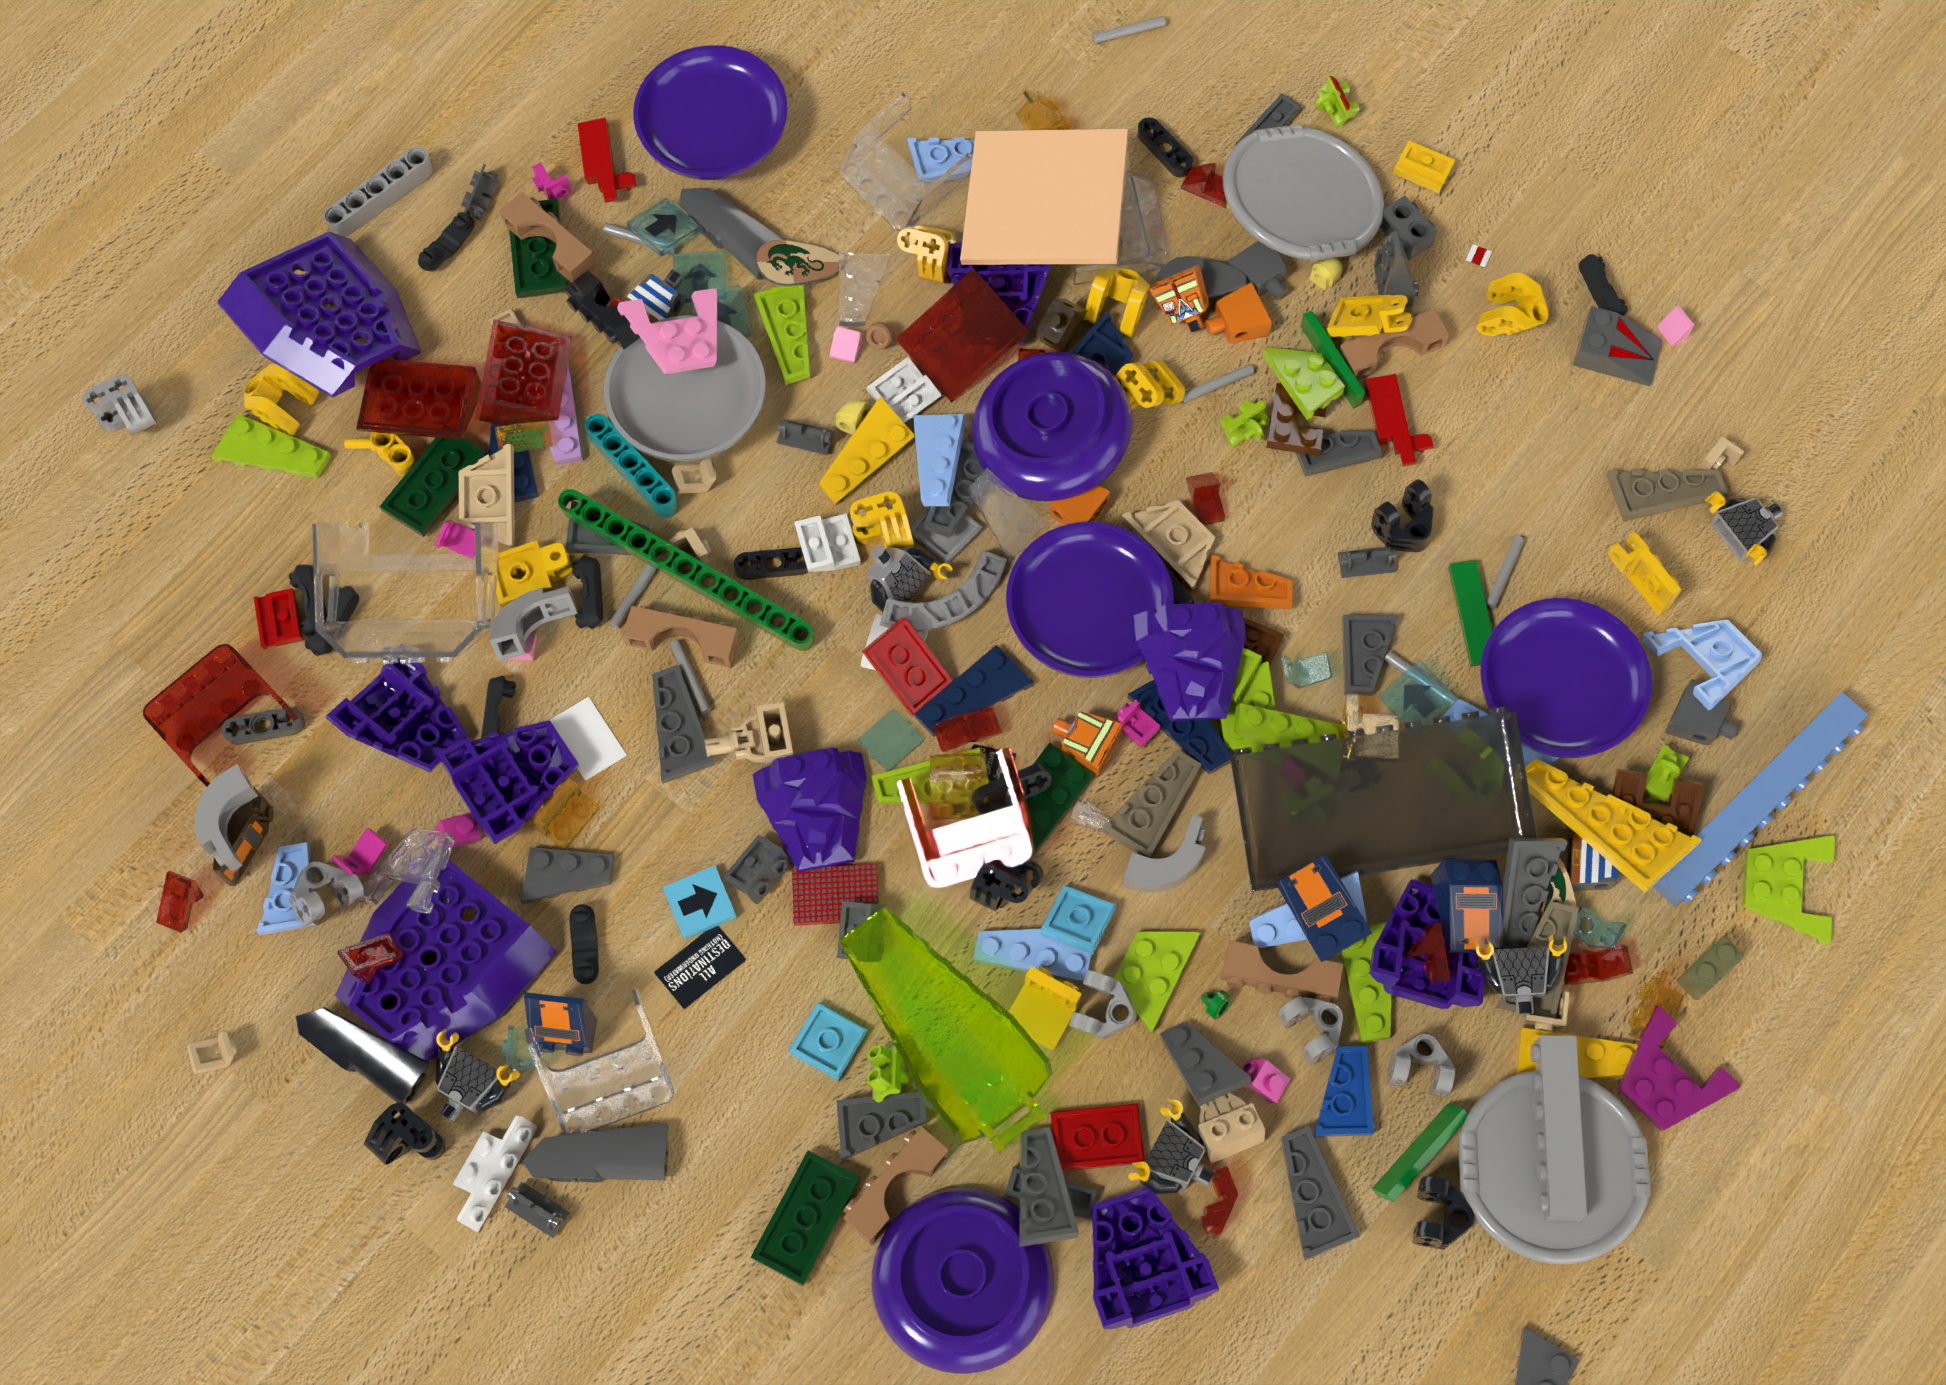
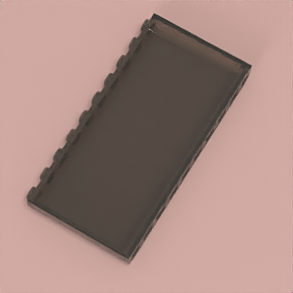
[1230,706,1537,892]

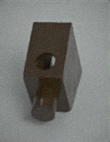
[1036,298,1088,352]

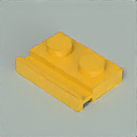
[1392,140,1455,193]

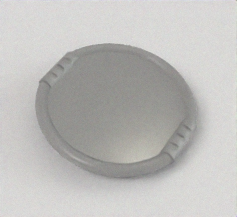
[1223,124,1384,262]
[1458,1070,1651,1265]

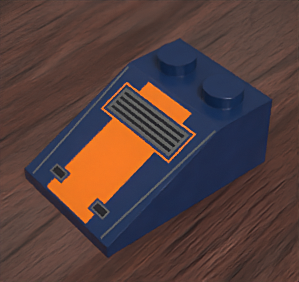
[1275,854,1372,962]
[1430,859,1503,953]
[524,992,598,1056]

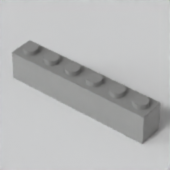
[1530,1035,1587,1221]

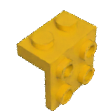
[1005,966,1082,1050]

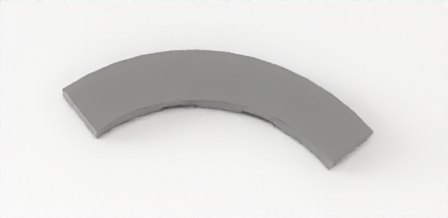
[880,550,1008,631]

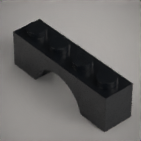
[564,271,641,349]

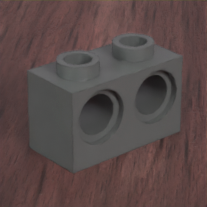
[1380,196,1437,260]

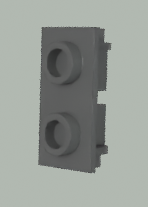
[461,164,499,219]
[777,420,835,455]
[1337,547,1396,578]
[504,1181,570,1238]

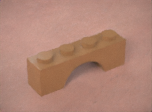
[499,192,597,283]
[1339,309,1449,380]
[622,605,740,668]
[1221,940,1344,1004]
[843,1127,949,1246]

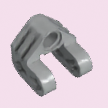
[83,375,157,435]
[289,861,365,926]
[1069,970,1137,1039]
[1277,996,1343,1066]
[1386,1034,1455,1098]

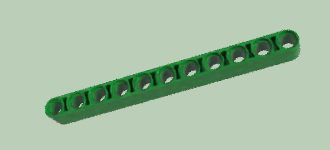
[558,489,815,651]

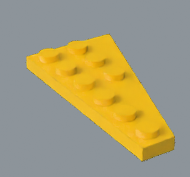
[1515,758,1702,893]

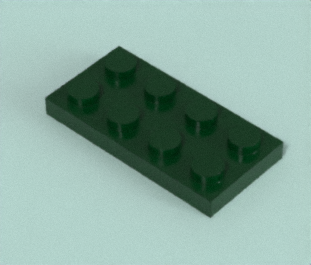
[509,198,568,299]
[379,426,488,537]
[984,742,1095,860]
[751,1150,860,1286]

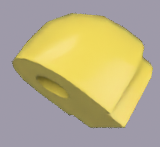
[1309,258,1343,290]
[836,400,871,435]

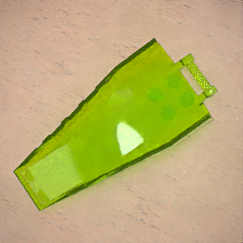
[838,906,1053,1154]

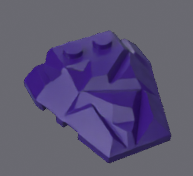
[947,243,1051,345]
[1133,603,1246,721]
[326,647,468,773]
[437,720,579,844]
[753,747,867,872]
[1369,879,1485,1009]
[1092,1187,1219,1329]

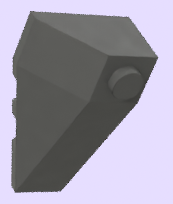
[1373,231,1418,307]

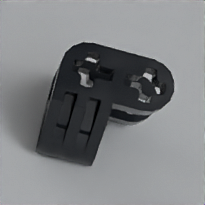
[1371,479,1433,552]
[970,848,1044,911]
[364,1103,446,1165]
[1412,1176,1475,1250]

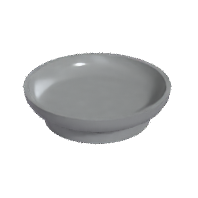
[604,315,765,462]

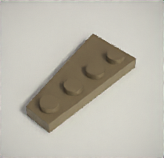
[1606,470,1729,521]
[1099,750,1201,858]
[1496,901,1579,1019]

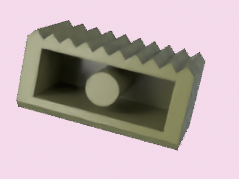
[1676,936,1744,1000]

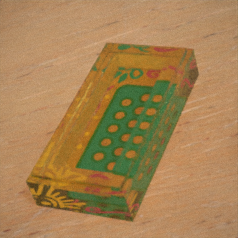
[495,419,553,453]

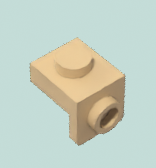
[671,458,716,494]
[669,527,712,565]
[187,1030,236,1075]

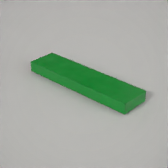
[1301,310,1365,409]
[1448,560,1492,667]
[1372,1104,1468,1202]

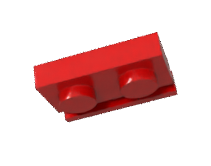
[253,588,303,649]

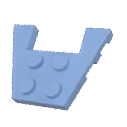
[1642,619,1762,711]

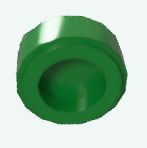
[1201,990,1232,1019]

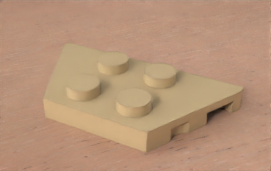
[459,444,515,547]
[1122,500,1215,591]

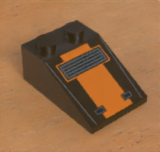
[213,787,274,886]

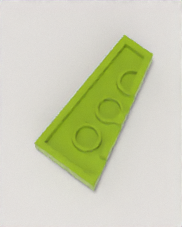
[1234,703,1343,781]
[1340,922,1392,1044]

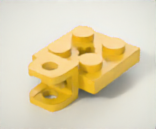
[1327,295,1412,337]
[1608,532,1681,616]
[486,540,574,608]

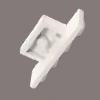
[453,1115,537,1232]

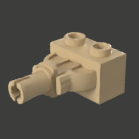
[704,702,793,767]
[1198,1092,1265,1164]

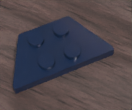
[1071,311,1134,376]

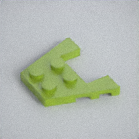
[1742,836,1835,945]

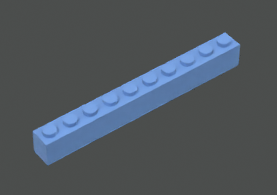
[1653,692,1868,907]

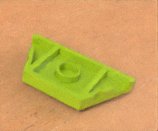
[1263,347,1345,420]
[1220,662,1283,768]
[1114,932,1200,1033]

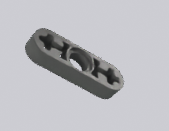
[221,707,305,745]

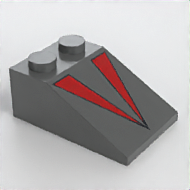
[1573,306,1662,386]

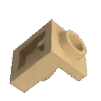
[1697,436,1744,470]

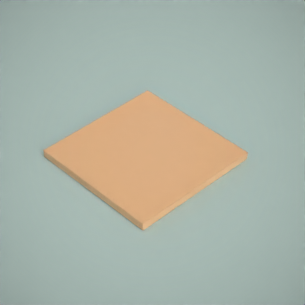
[960,129,1129,265]

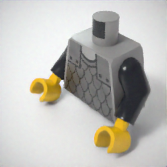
[1705,491,1782,566]
[867,546,953,613]
[1474,935,1567,1015]
[435,1029,520,1122]
[1128,1099,1215,1194]

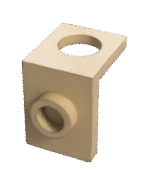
[1521,991,1570,1032]

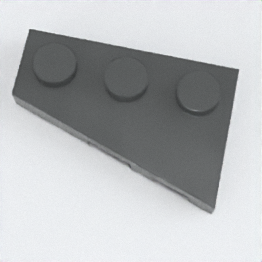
[836,1091,927,1161]

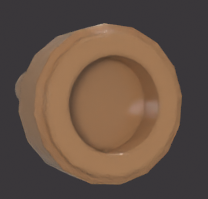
[866,322,894,349]

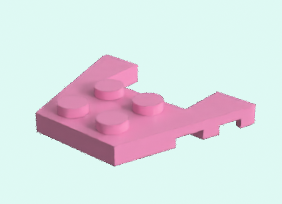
[617,288,717,374]

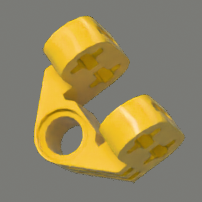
[897,225,960,284]
[1083,268,1150,338]
[1476,273,1549,336]
[1115,360,1185,410]
[244,364,319,437]
[850,491,914,549]

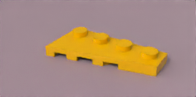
[818,396,915,505]
[1516,1028,1638,1079]

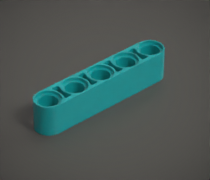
[585,414,678,518]

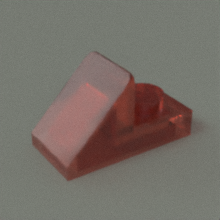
[1180,163,1227,208]
[1186,472,1226,525]
[156,871,204,933]
[1404,923,1451,984]
[337,933,403,984]

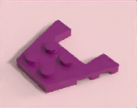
[1617,1005,1741,1130]

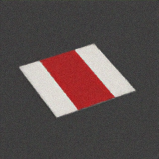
[1466,244,1492,268]

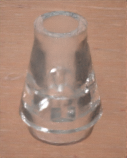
[1069,799,1111,830]

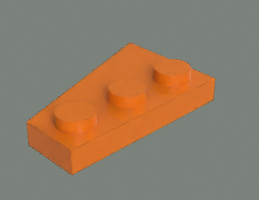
[1209,554,1292,609]

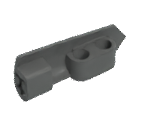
[679,188,784,280]
[522,1123,669,1183]

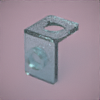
[1281,652,1332,689]
[1574,906,1627,948]
[502,1025,544,1070]

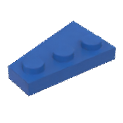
[1314,1046,1374,1137]

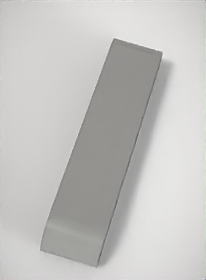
[324,146,434,237]

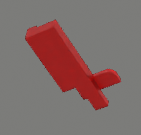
[577,117,637,203]
[1365,374,1434,467]

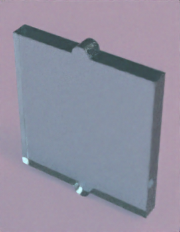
[857,709,924,771]

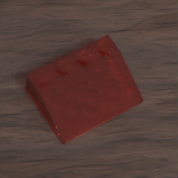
[895,269,1029,403]
[475,319,572,425]
[356,359,481,440]

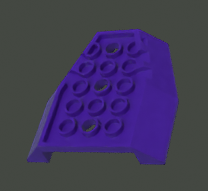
[217,231,421,398]
[335,849,557,1061]

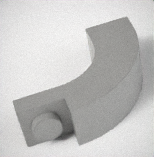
[489,586,578,661]
[195,765,258,872]
[1123,815,1206,893]

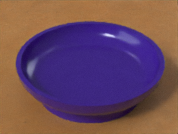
[633,45,788,180]
[972,352,1133,501]
[1006,522,1174,678]
[1480,598,1652,758]
[871,1188,1054,1374]

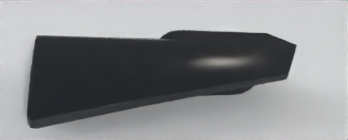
[296,1007,429,1105]

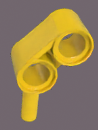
[344,427,416,477]

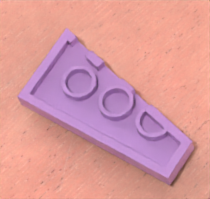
[517,364,583,465]

